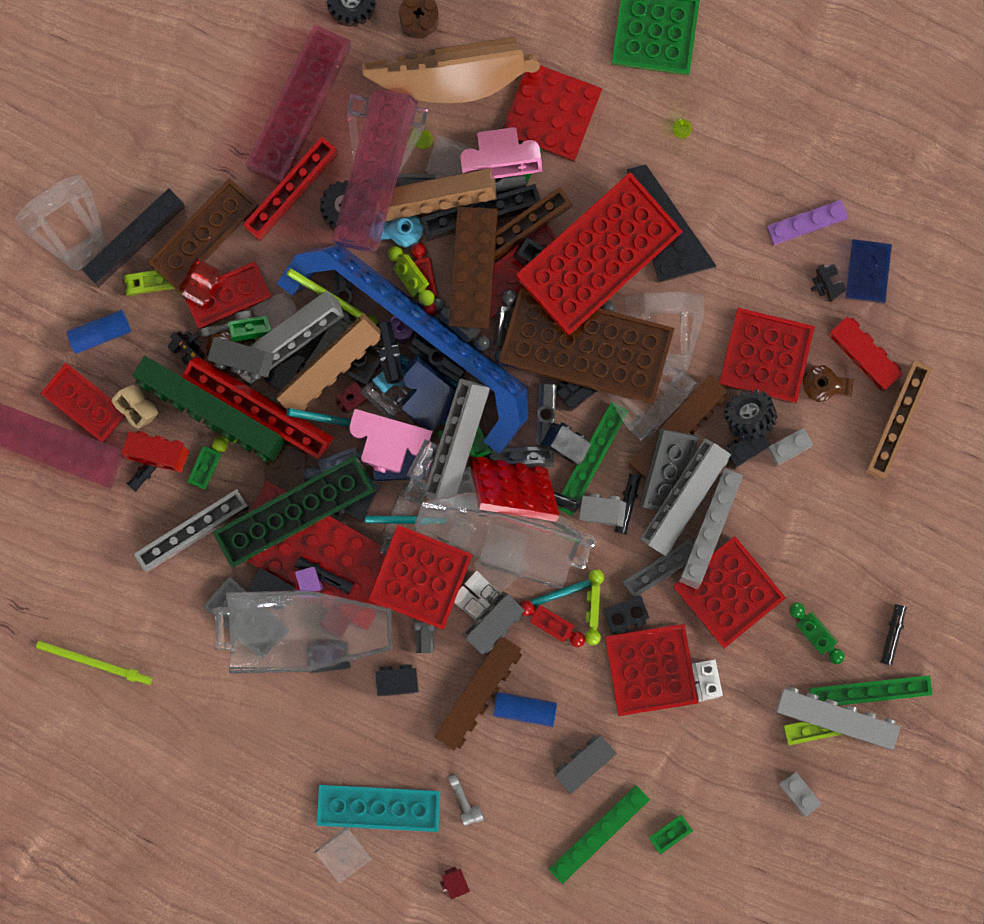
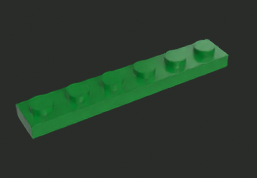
[557,402,629,516]
[809,675,933,706]
[548,785,650,884]

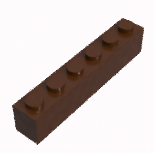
[495,187,573,261]
[628,375,728,480]
[434,637,522,751]

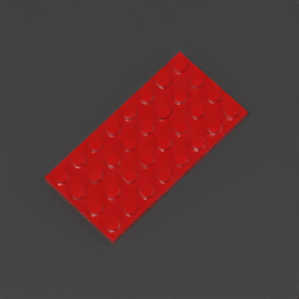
[515,172,683,336]
[247,480,388,630]

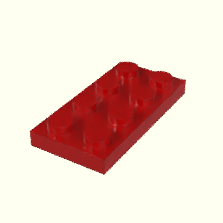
[183,261,272,330]
[40,362,125,443]

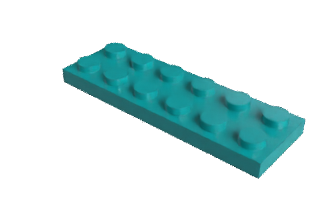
[317,785,441,832]

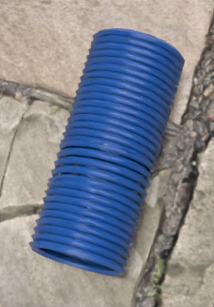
[66,310,131,354]
[493,691,557,727]

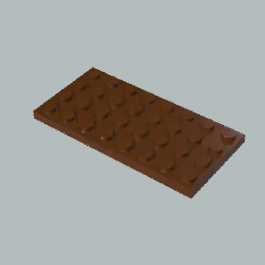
[499,287,675,405]

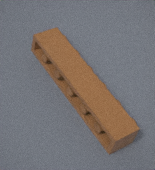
[375,168,496,222]
[277,313,381,411]
[864,361,933,480]

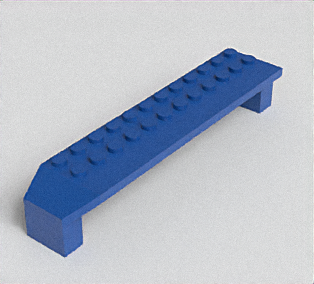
[276,244,528,453]

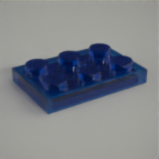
[845,239,892,304]

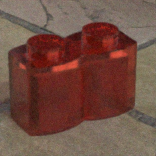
[177,258,220,306]

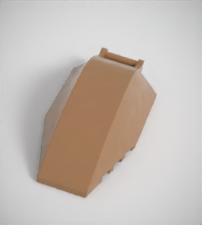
[362,37,540,103]

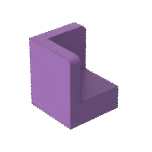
[295,567,324,595]

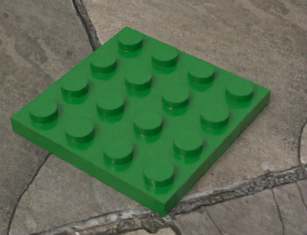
[611,0,700,76]

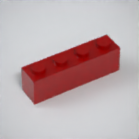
[828,316,903,393]

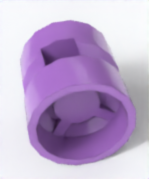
[389,316,415,344]

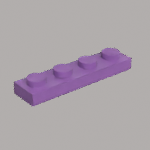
[767,200,848,246]

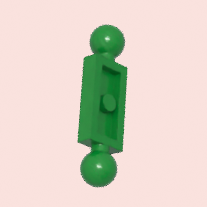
[789,602,845,665]

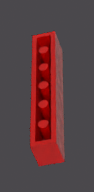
[243,136,338,242]

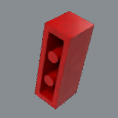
[121,431,189,473]

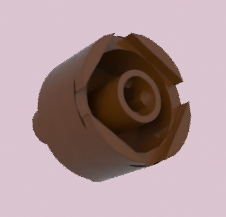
[399,0,439,39]

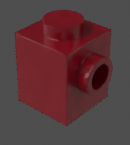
[336,382,368,414]
[440,866,470,900]

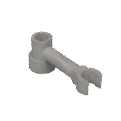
[201,310,252,337]
[448,774,485,826]

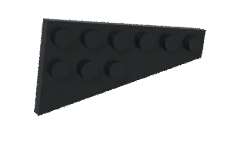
[627,164,716,283]

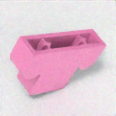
[460,127,543,179]
[350,409,433,473]

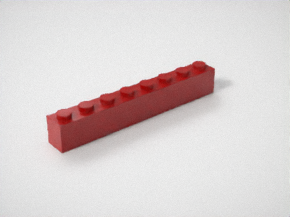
[182,356,334,459]

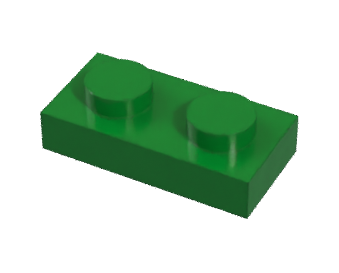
[227,315,271,342]
[187,446,222,490]
[648,814,693,855]

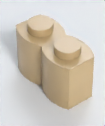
[112,385,159,429]

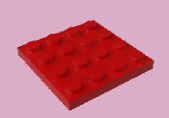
[503,65,602,162]
[719,307,815,404]
[469,456,559,522]
[368,525,473,630]
[673,536,786,649]
[605,624,698,717]

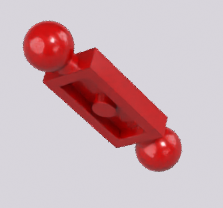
[411,242,439,316]
[519,600,585,648]

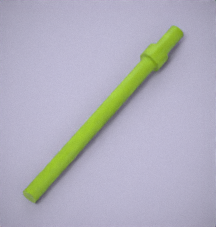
[286,268,380,325]
[36,641,153,685]

